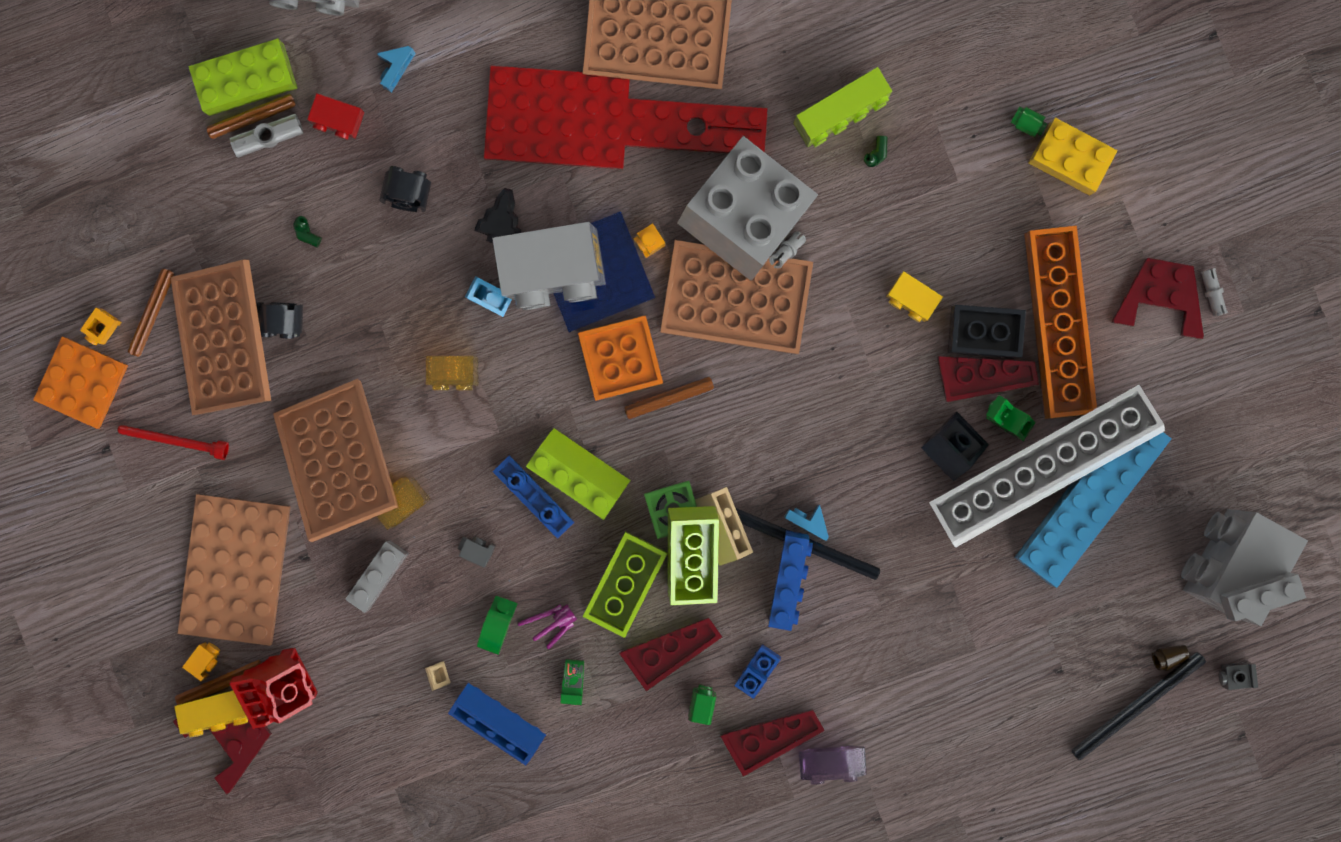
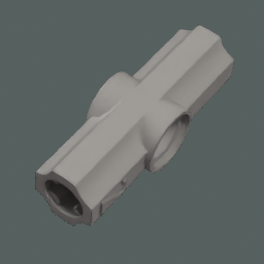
[230,114,304,158]

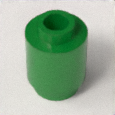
[1011,107,1048,138]

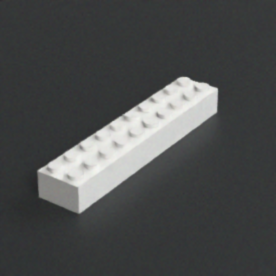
[929,385,1165,547]

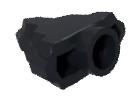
[474,188,521,243]

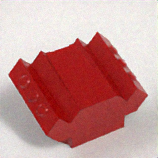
[229,647,318,729]

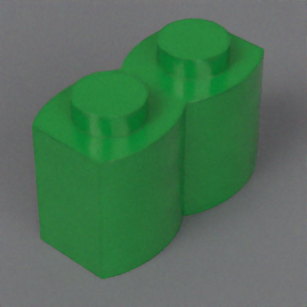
[688,684,717,725]

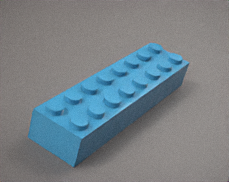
[1014,432,1172,588]

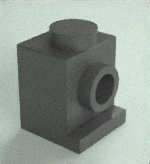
[458,536,496,568]
[1219,662,1258,690]

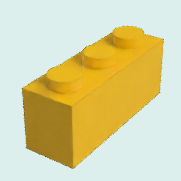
[174,691,248,738]

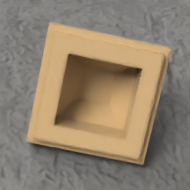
[425,661,450,691]

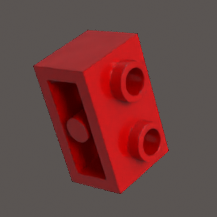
[307,93,365,140]

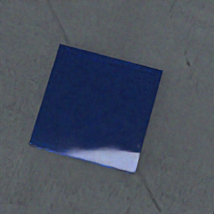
[553,211,655,333]

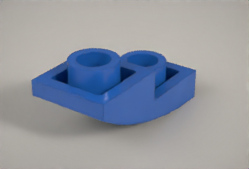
[734,644,781,699]

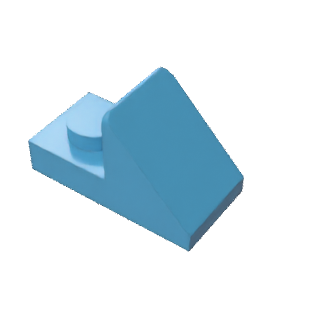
[377,46,416,93]
[465,276,512,317]
[784,505,828,541]

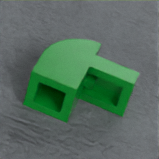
[986,395,1036,442]
[477,596,518,655]

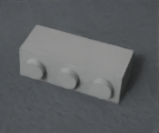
[345,540,409,613]
[1219,572,1306,621]

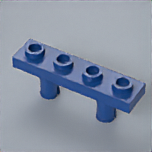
[492,455,574,539]

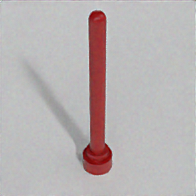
[117,425,229,460]

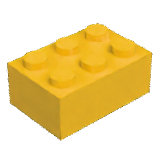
[1028,118,1118,196]

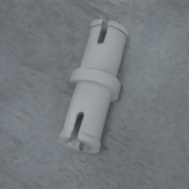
[769,231,806,269]
[1200,268,1228,317]

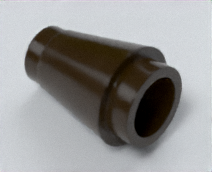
[1152,645,1189,671]

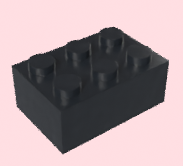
[948,304,1026,358]

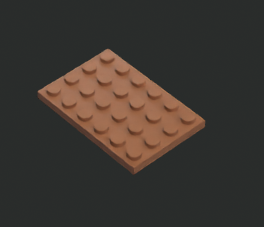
[583,0,732,89]
[660,240,813,354]
[170,260,271,415]
[273,379,398,542]
[178,494,291,646]

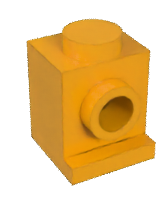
[633,223,665,258]
[80,307,122,346]
[182,642,220,681]

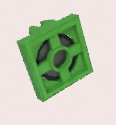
[644,480,697,539]

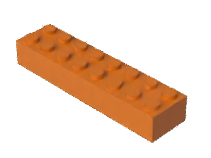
[1024,226,1097,419]

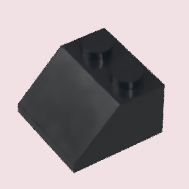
[921,412,989,481]

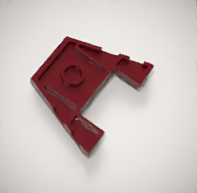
[1112,258,1204,339]
[173,719,272,795]

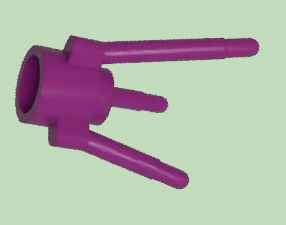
[517,604,577,649]

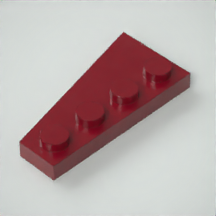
[937,356,1039,402]
[619,617,722,691]
[720,709,825,777]

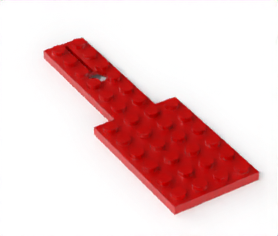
[484,66,768,169]

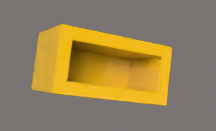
[886,271,943,323]

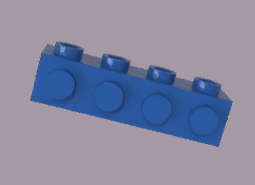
[768,530,813,631]
[448,683,546,766]

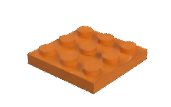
[578,315,663,401]
[33,336,128,429]

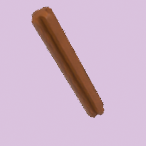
[206,94,296,139]
[128,268,174,357]
[624,377,714,419]
[175,660,261,705]

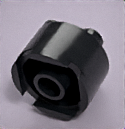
[379,166,431,212]
[256,302,303,339]

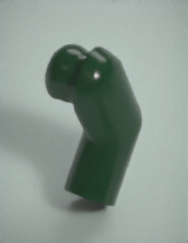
[864,136,888,167]
[293,216,322,248]

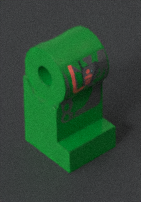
[560,659,584,705]

